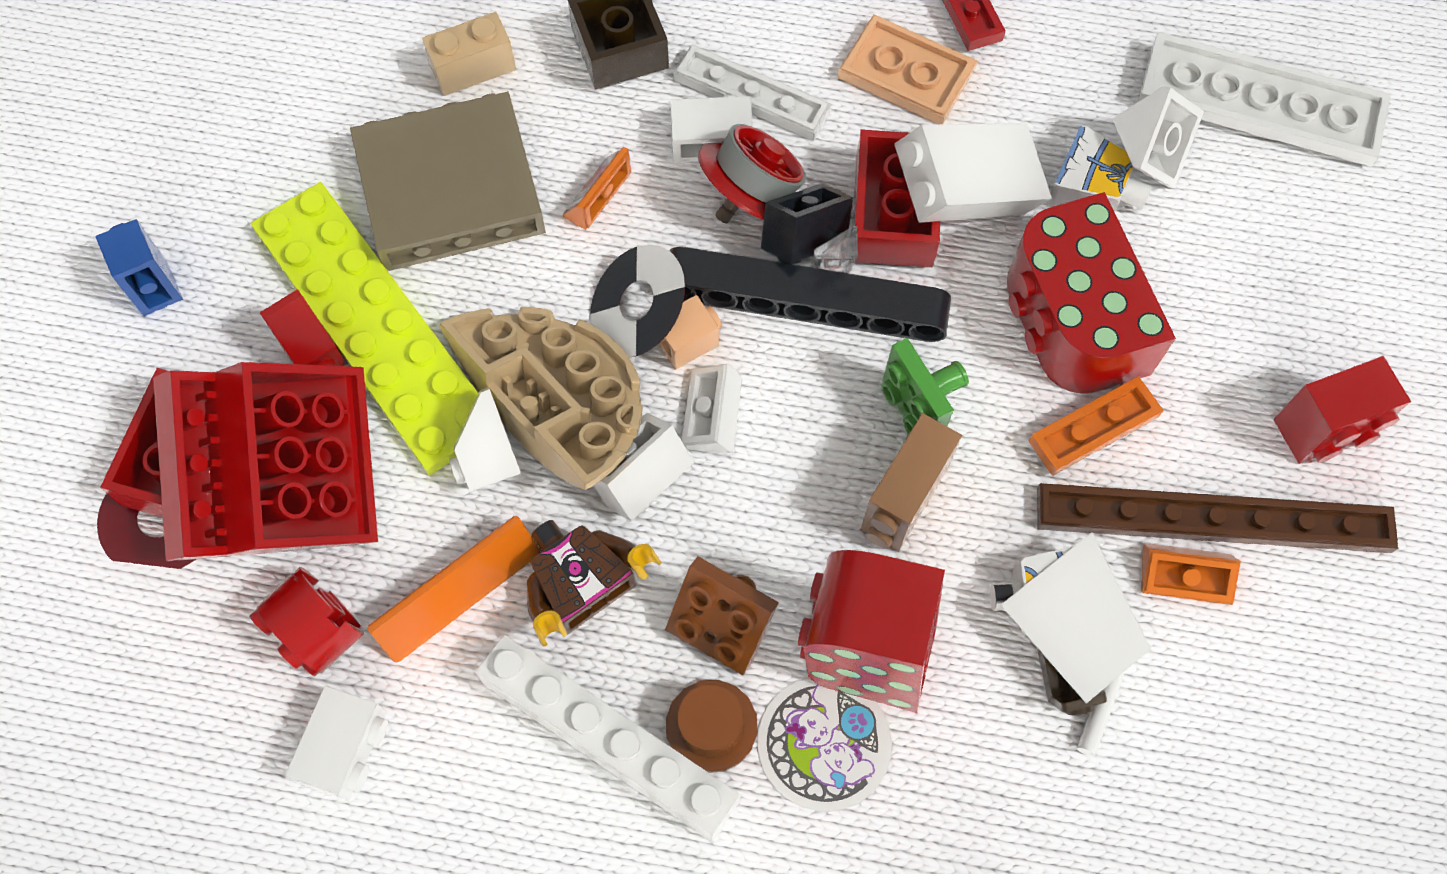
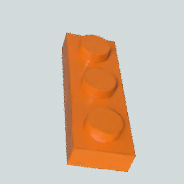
[1028,376,1164,476]

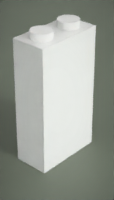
[895,123,1052,223]

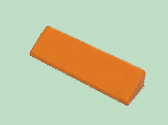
[367,516,540,663]

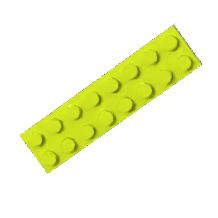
[250,181,478,476]

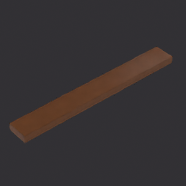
[1037,483,1399,553]

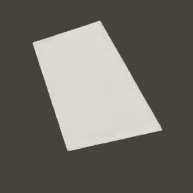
[1001,532,1151,704]

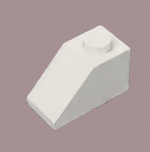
[449,387,521,492]

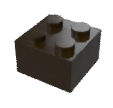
[567,0,669,90]

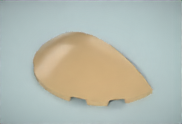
[440,306,643,490]

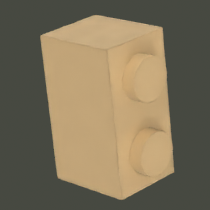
[422,11,516,96]

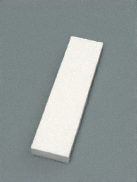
[674,44,832,141]

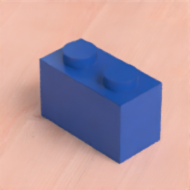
[95,219,183,316]

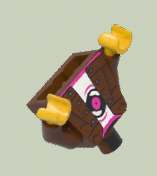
[526,520,662,647]

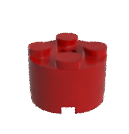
[249,567,364,677]

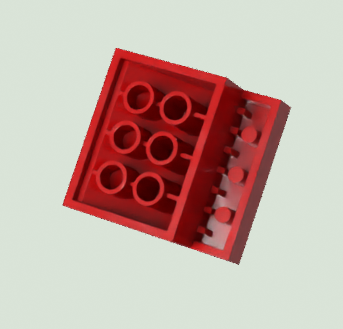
[153,362,378,561]

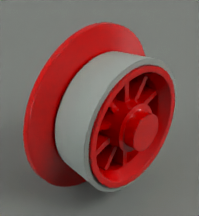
[698,124,806,224]

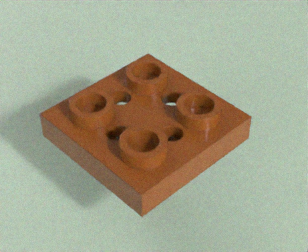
[665,556,779,675]

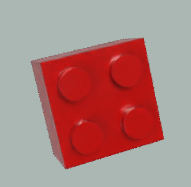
[1273,356,1412,464]

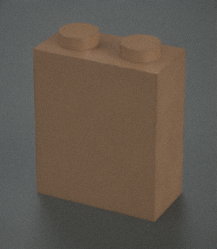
[860,413,962,552]

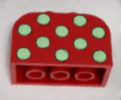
[1007,192,1176,394]
[798,550,945,713]

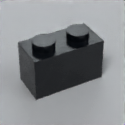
[761,183,854,264]

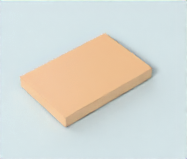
[837,14,978,124]

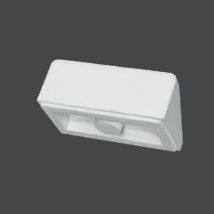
[681,363,742,454]

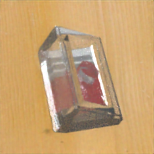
[809,226,858,273]

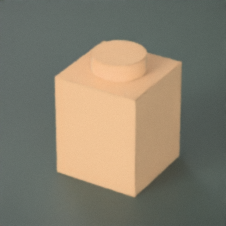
[659,295,722,370]

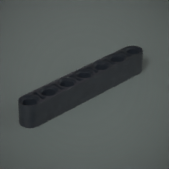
[669,247,952,342]

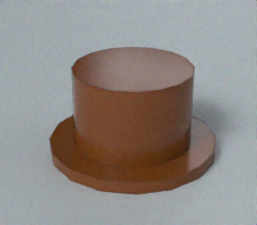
[666,680,758,773]

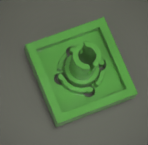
[881,338,969,435]

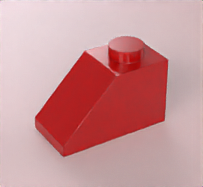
[259,289,346,366]

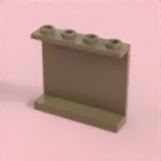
[350,91,546,271]

